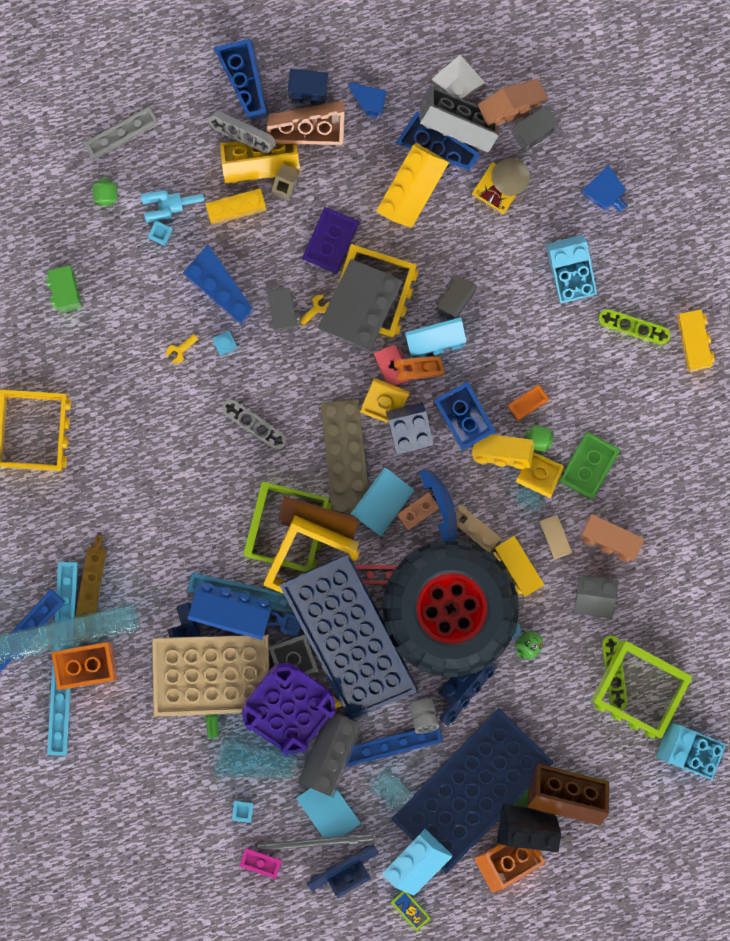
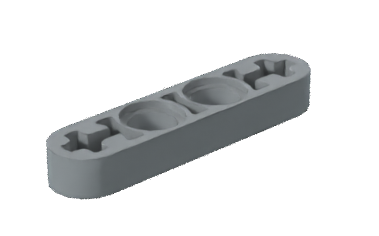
[208,111,276,153]
[222,400,287,450]

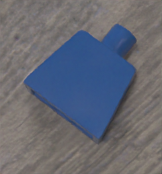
[581,165,628,213]

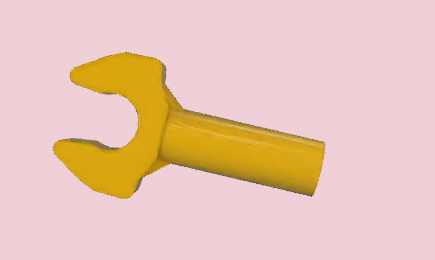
[300,295,330,326]
[166,334,198,364]

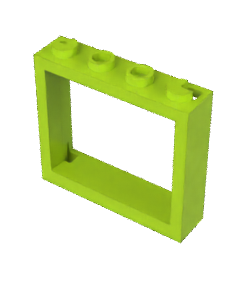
[243,481,332,572]
[590,640,693,740]

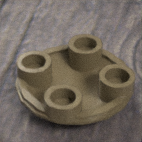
[492,158,530,196]

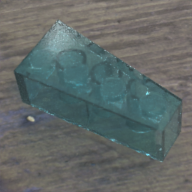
[213,737,299,779]

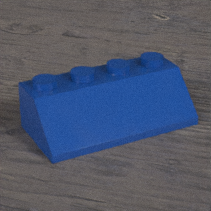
[188,582,273,640]

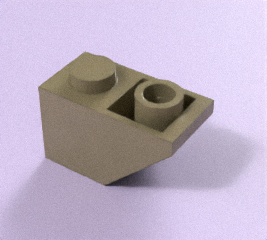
[272,164,300,202]

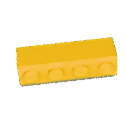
[220,141,301,183]
[376,143,449,228]

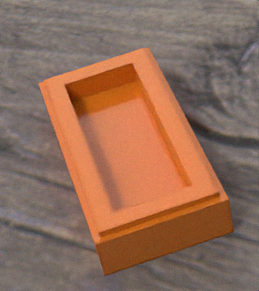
[507,384,550,421]

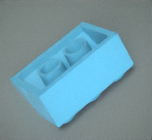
[405,317,466,359]
[382,829,453,895]

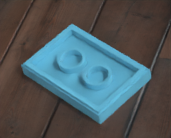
[351,467,415,536]
[296,788,361,846]

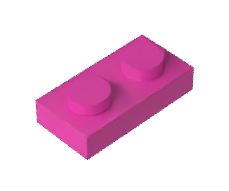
[239,848,282,879]

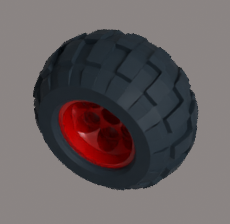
[382,540,519,677]

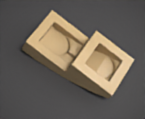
[539,515,572,560]

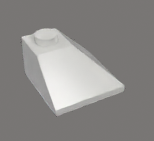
[432,55,485,100]

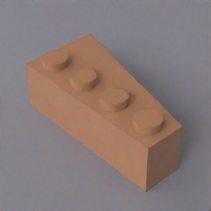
[267,100,344,145]

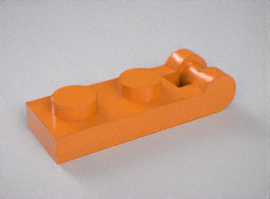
[393,356,445,381]

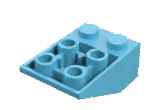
[546,235,597,304]
[656,722,726,780]

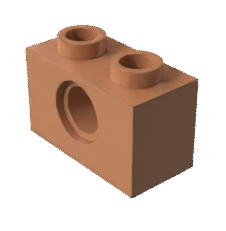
[397,492,439,531]

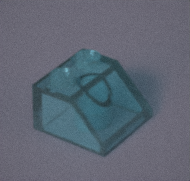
[369,767,414,811]

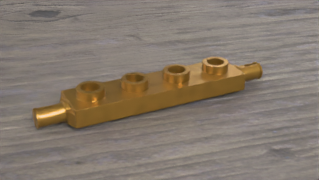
[74,535,107,639]

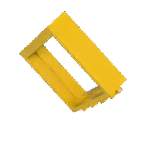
[338,244,419,339]
[0,390,71,472]
[263,515,360,594]

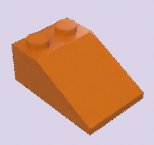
[51,642,118,690]
[474,844,546,893]

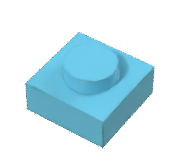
[147,220,173,246]
[212,331,238,356]
[232,801,254,823]

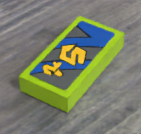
[390,891,431,932]

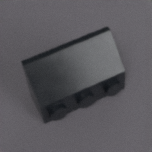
[497,804,561,853]

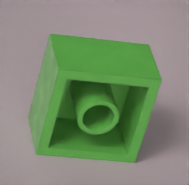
[45,266,83,313]

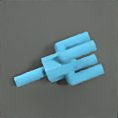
[141,190,204,223]

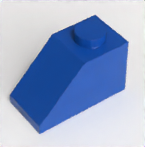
[349,83,387,118]

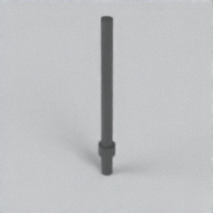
[258,833,374,852]

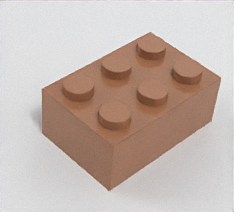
[478,79,548,126]
[579,514,645,563]

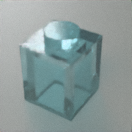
[513,485,545,513]

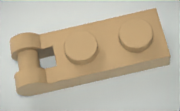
[456,504,501,552]

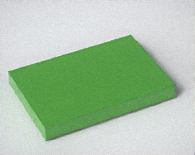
[559,431,620,500]

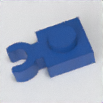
[268,612,301,637]

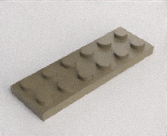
[320,399,368,516]

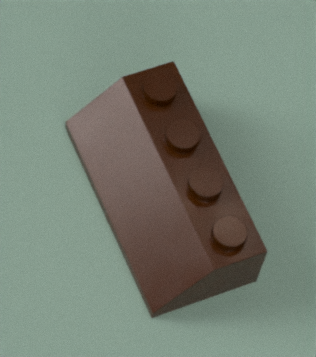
[278,496,359,540]
[528,763,609,826]

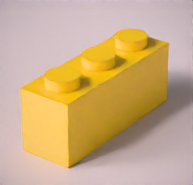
[205,188,266,225]
[677,309,715,372]
[472,434,534,469]
[493,536,544,597]

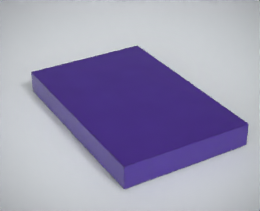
[302,207,360,274]

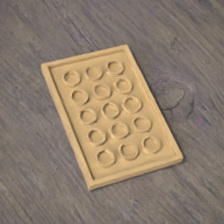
[152,634,269,717]

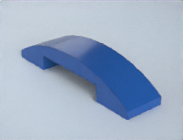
[419,470,457,541]

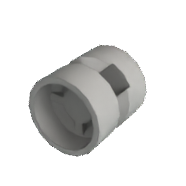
[409,699,439,734]

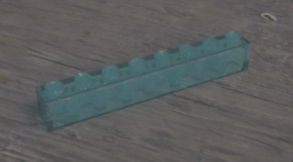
[0,603,141,664]

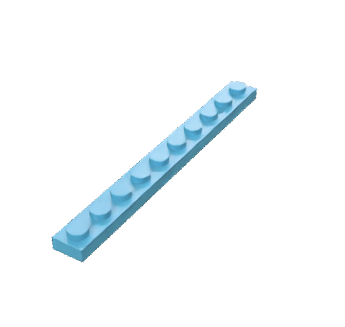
[47,562,78,756]

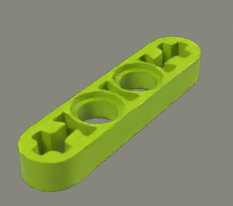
[598,309,671,345]
[602,636,627,710]

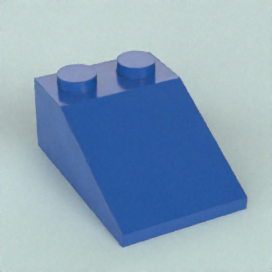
[434,382,496,450]

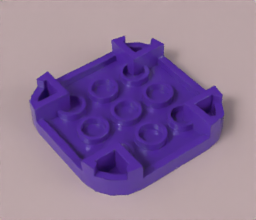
[242,663,335,755]

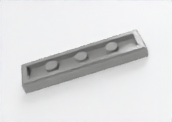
[84,106,159,161]

